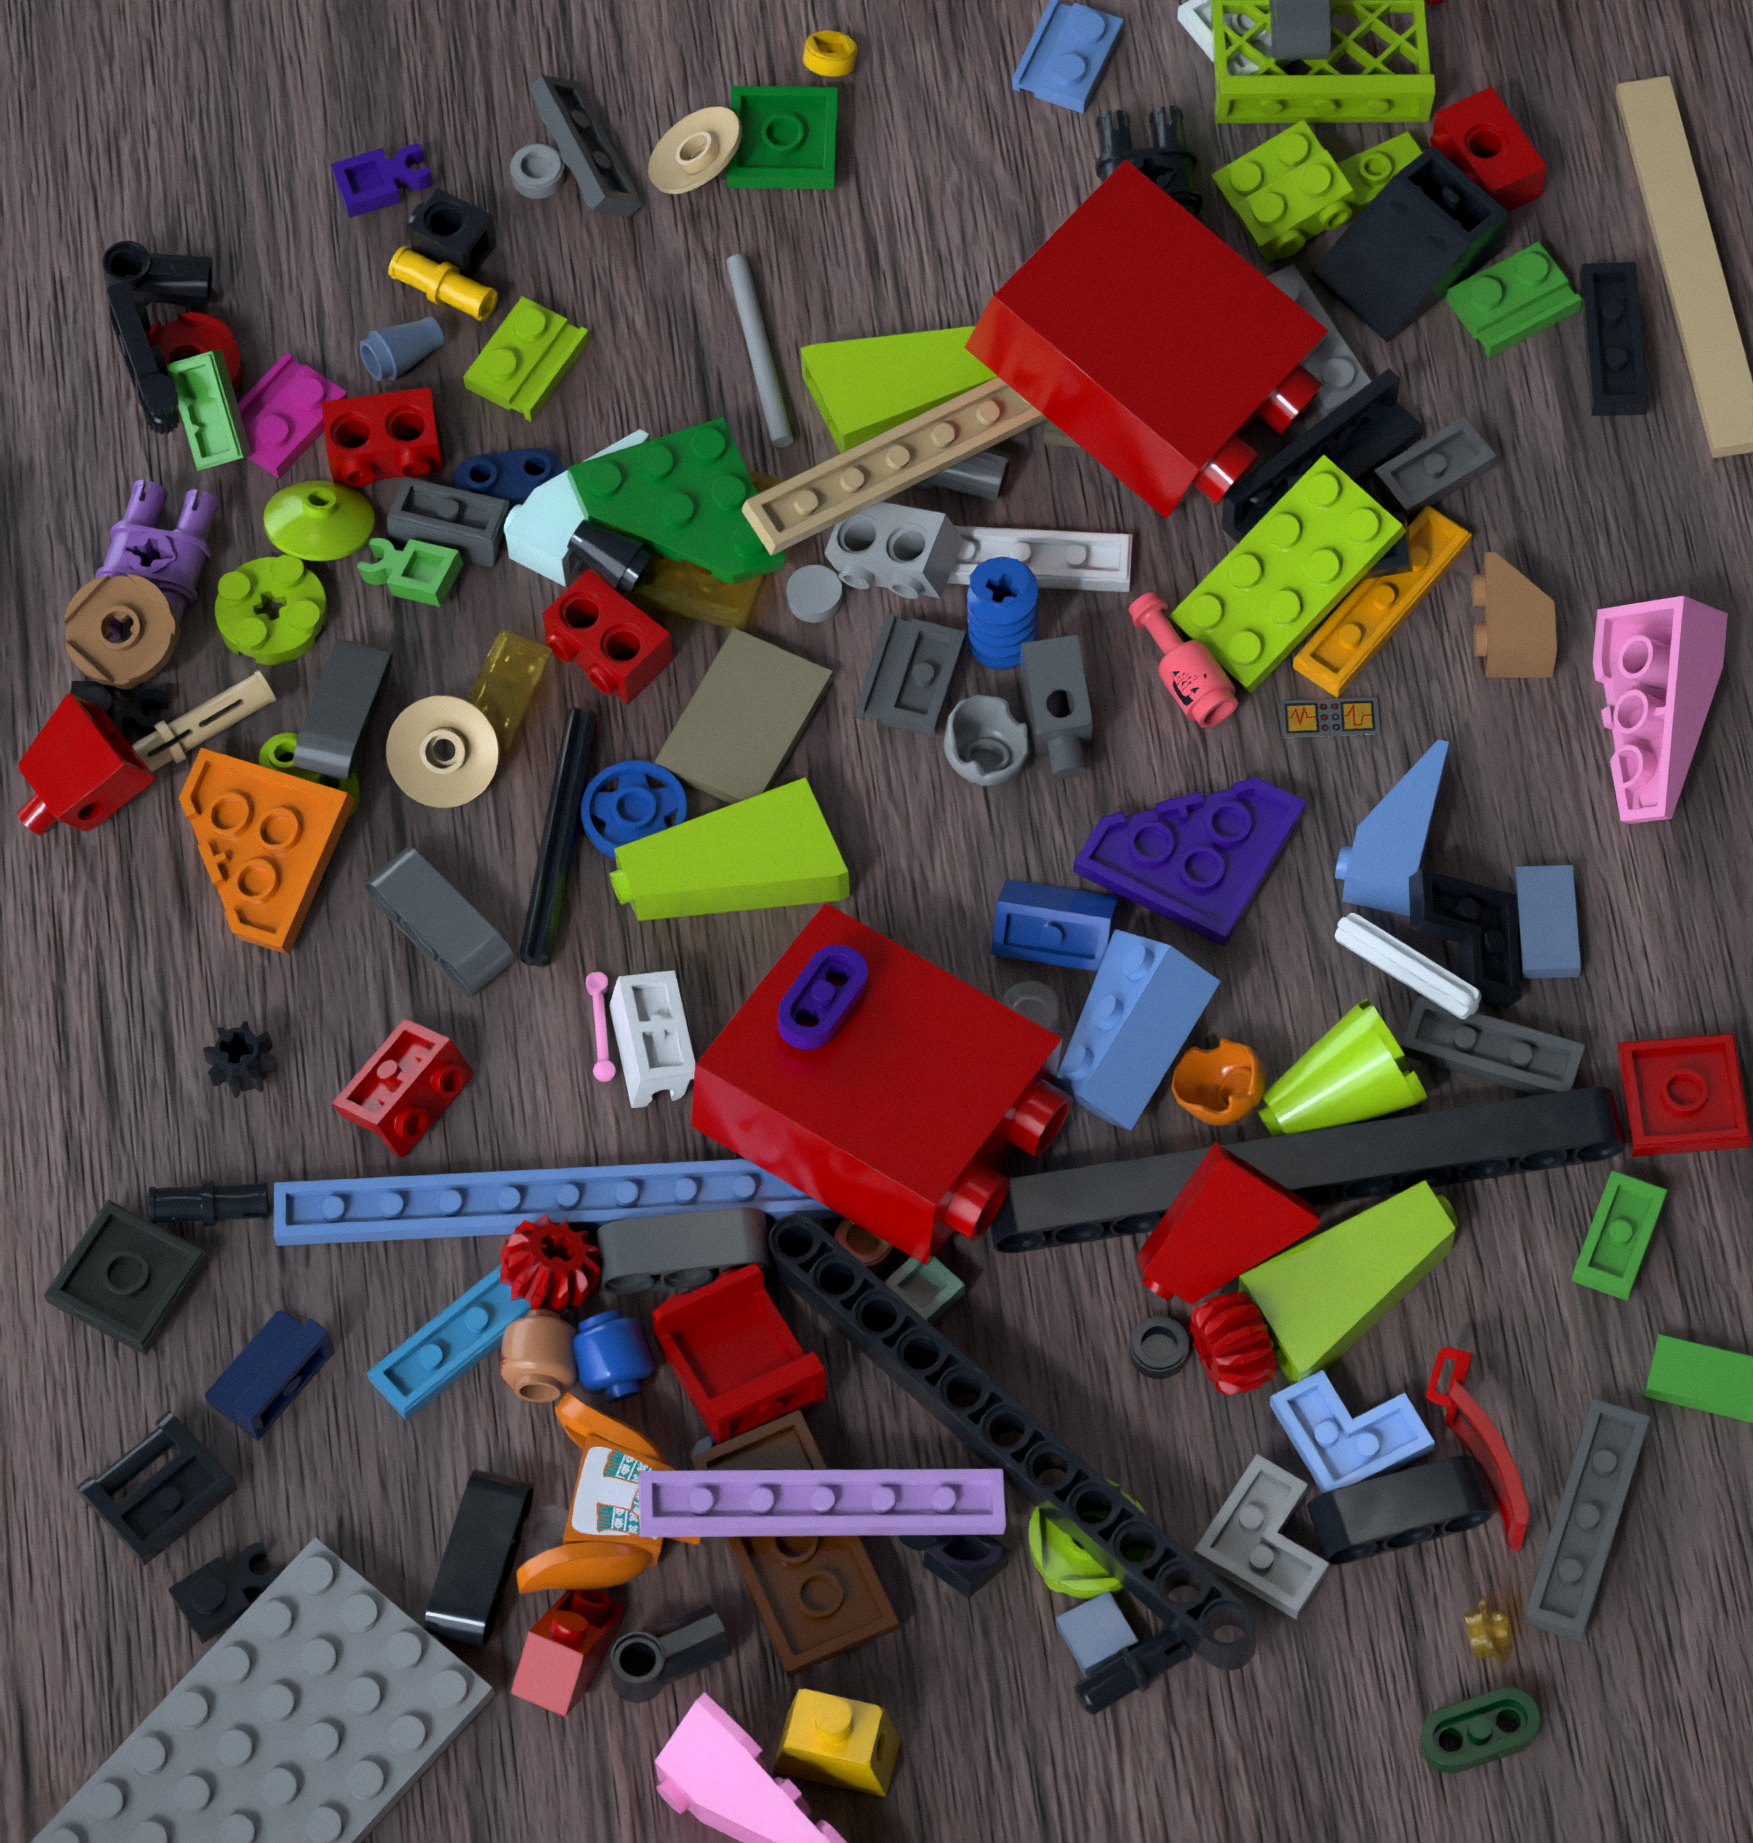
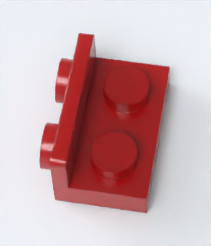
[332,1018,473,1158]

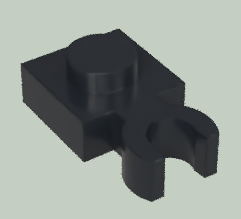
[70,681,169,738]
[898,1535,1010,1599]
[168,1542,281,1644]

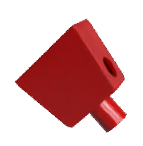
[17,693,156,836]

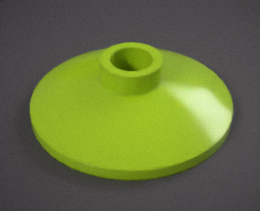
[264,480,375,561]

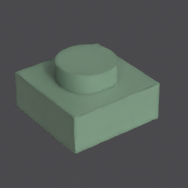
[884,1257,965,1325]

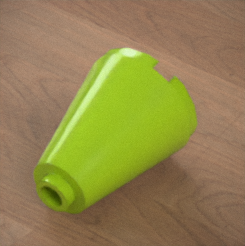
[1257,998,1428,1137]

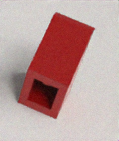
[510,1589,628,1717]

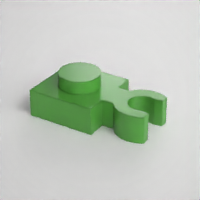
[357,538,464,607]

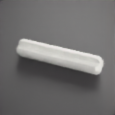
[1335,913,1482,1019]

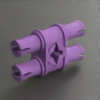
[95,480,220,641]

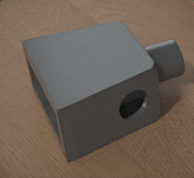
[1019,634,1093,779]

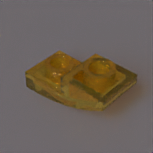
[468,629,553,753]

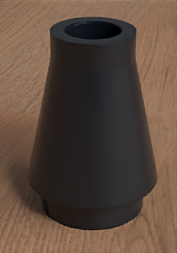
[567,519,654,593]

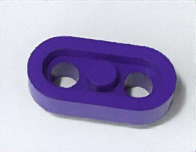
[777,945,868,1050]

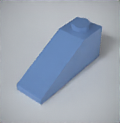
[1335,739,1449,916]

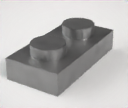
[1373,416,1497,520]

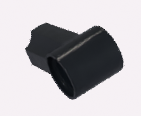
[102,241,213,307]
[610,1604,732,1703]

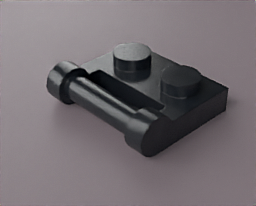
[76,1411,237,1566]

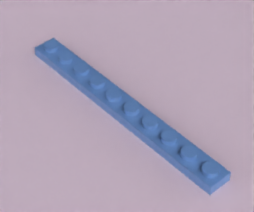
[274,1159,845,1246]

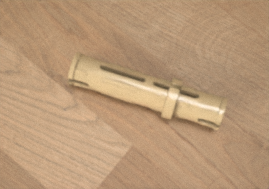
[131,670,277,772]

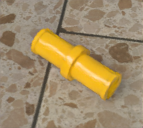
[388,246,498,322]

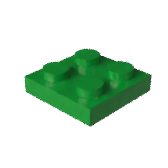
[726,86,839,190]

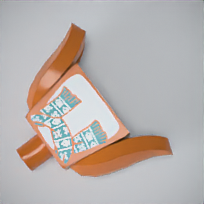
[516,1391,700,1594]

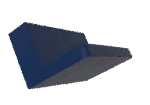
[205,1311,335,1441]

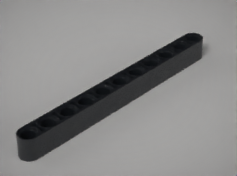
[990,1087,1625,1253]
[768,1214,1257,1671]

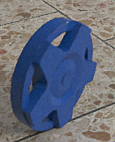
[581,761,688,860]

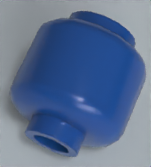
[573,1310,655,1403]

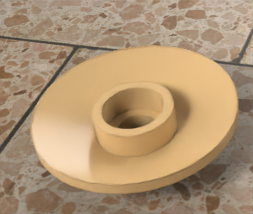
[648,107,742,194]
[386,695,499,808]

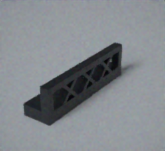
[1222,368,1424,544]

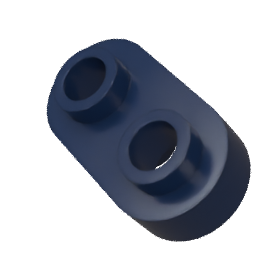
[454,448,564,511]

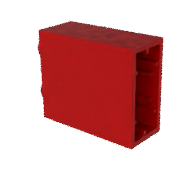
[964,159,1329,519]
[691,902,1072,1266]

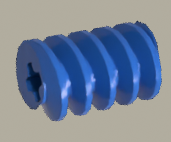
[967,557,1039,670]

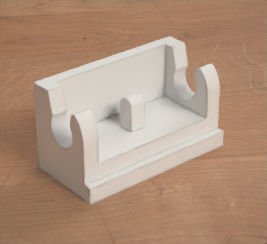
[609,970,696,1108]

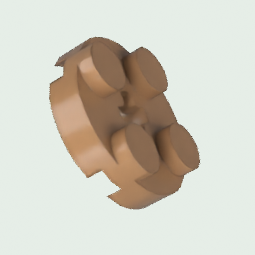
[64,574,180,690]

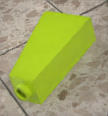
[800,326,998,454]
[609,777,850,921]
[1238,1180,1458,1385]

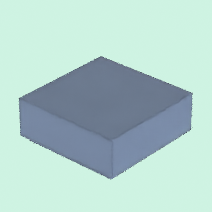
[1055,1592,1138,1676]

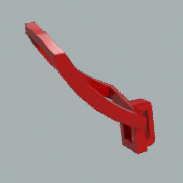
[1426,1347,1530,1551]

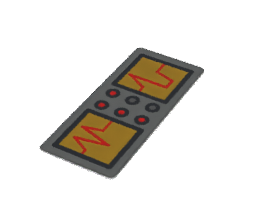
[1279,697,1380,738]

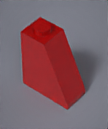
[1135,1142,1321,1305]

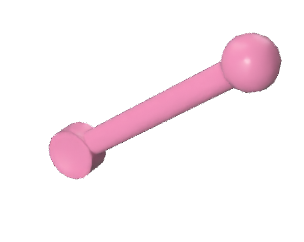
[585,972,616,1082]

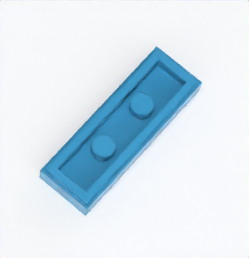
[366,1264,542,1421]

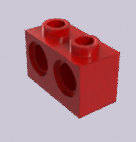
[321,387,443,487]
[542,569,674,704]

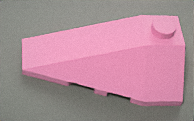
[1592,596,1728,824]
[655,1692,847,1843]

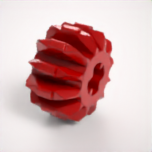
[499,1214,600,1314]
[1189,1292,1277,1396]

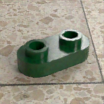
[1419,1687,1540,1774]

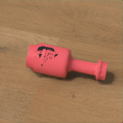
[1128,592,1238,728]

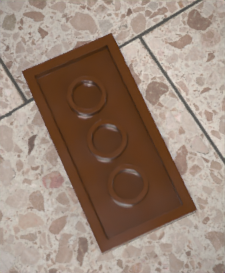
[690,1410,899,1678]

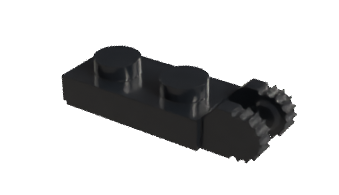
[107,281,180,435]

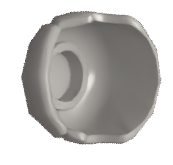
[943,695,1029,786]

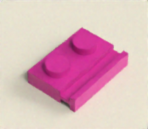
[238,352,348,479]

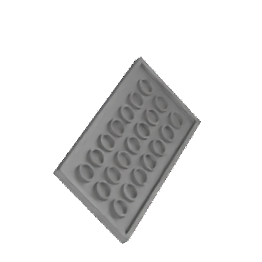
[30,1537,495,1843]

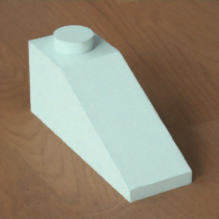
[503,429,650,587]

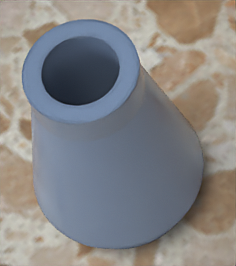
[359,316,445,381]

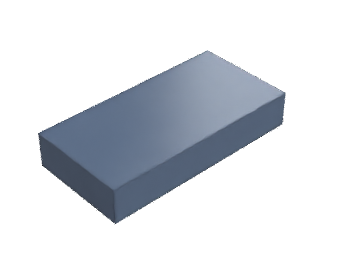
[1514,865,1581,979]

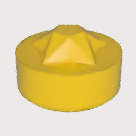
[803,30,858,77]

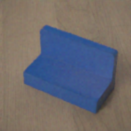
[991,880,1118,971]

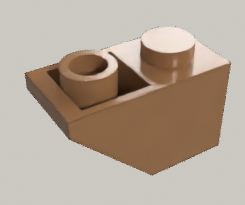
[1471,552,1557,678]

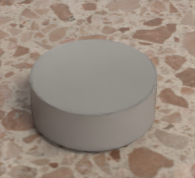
[510,144,565,199]
[786,565,842,623]

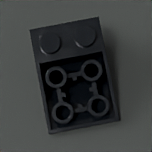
[1311,145,1509,343]

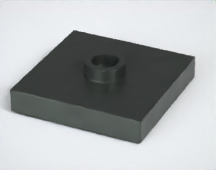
[44,1200,210,1355]

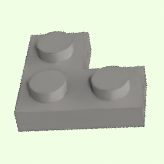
[1193,1454,1329,1620]

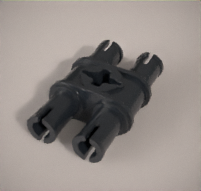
[1095,105,1203,219]

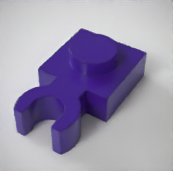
[331,144,433,218]

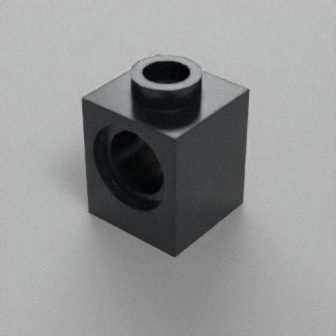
[407,188,496,279]

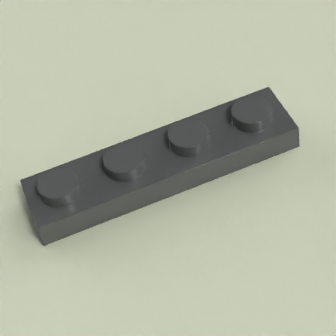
[1523,1398,1651,1642]

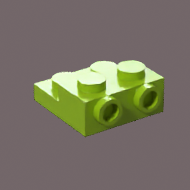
[1211,119,1360,265]

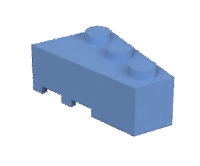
[1053,929,1221,1131]

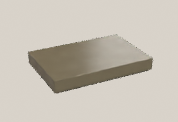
[654,627,833,804]

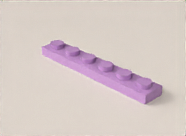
[638,1469,1006,1537]

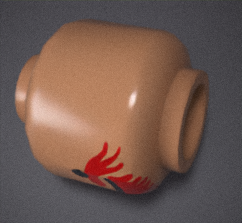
[500,1309,578,1403]

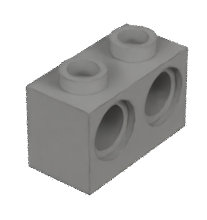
[824,502,964,599]

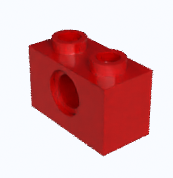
[1430,86,1547,212]

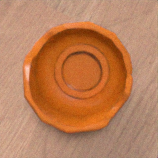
[1171,1038,1266,1126]

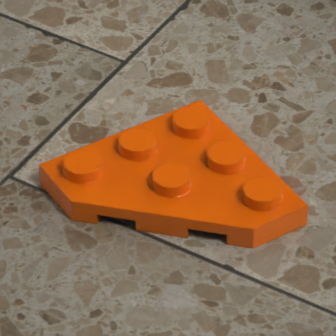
[179,747,355,955]

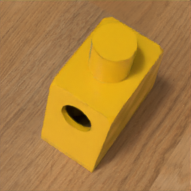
[773,1689,901,1798]

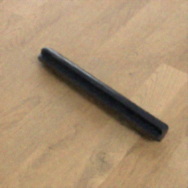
[520,707,598,967]

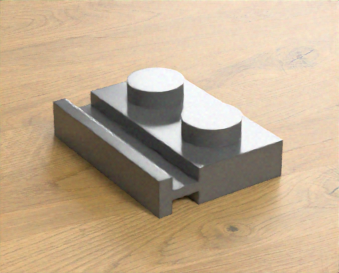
[856,612,966,738]

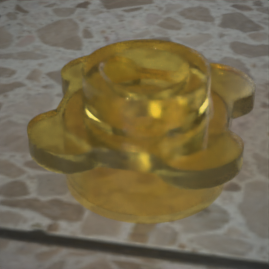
[1465,1597,1512,1665]

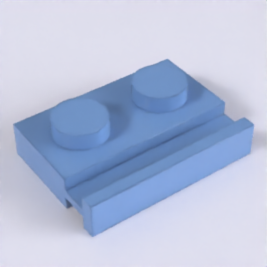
[1012,0,1124,114]

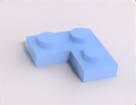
[1270,1370,1435,1494]

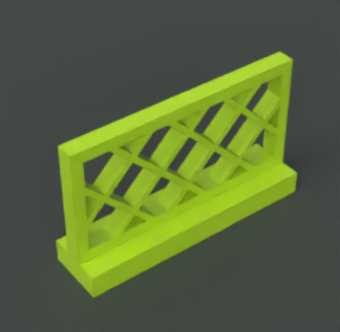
[1210,0,1436,124]

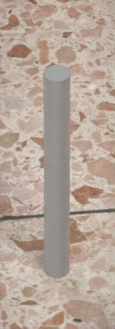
[726,254,793,448]

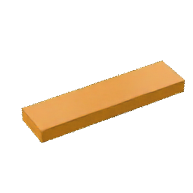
[1293,505,1472,698]

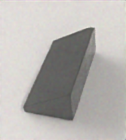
[387,476,510,567]

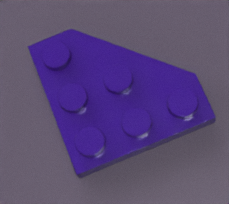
[1073,777,1306,947]

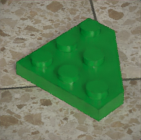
[567,417,785,585]

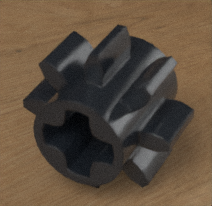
[203,1021,278,1098]

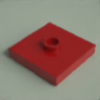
[1616,1033,1751,1157]

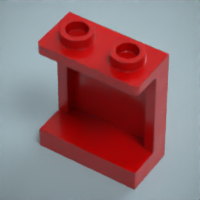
[652,1263,826,1445]

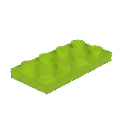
[1168,454,1407,694]

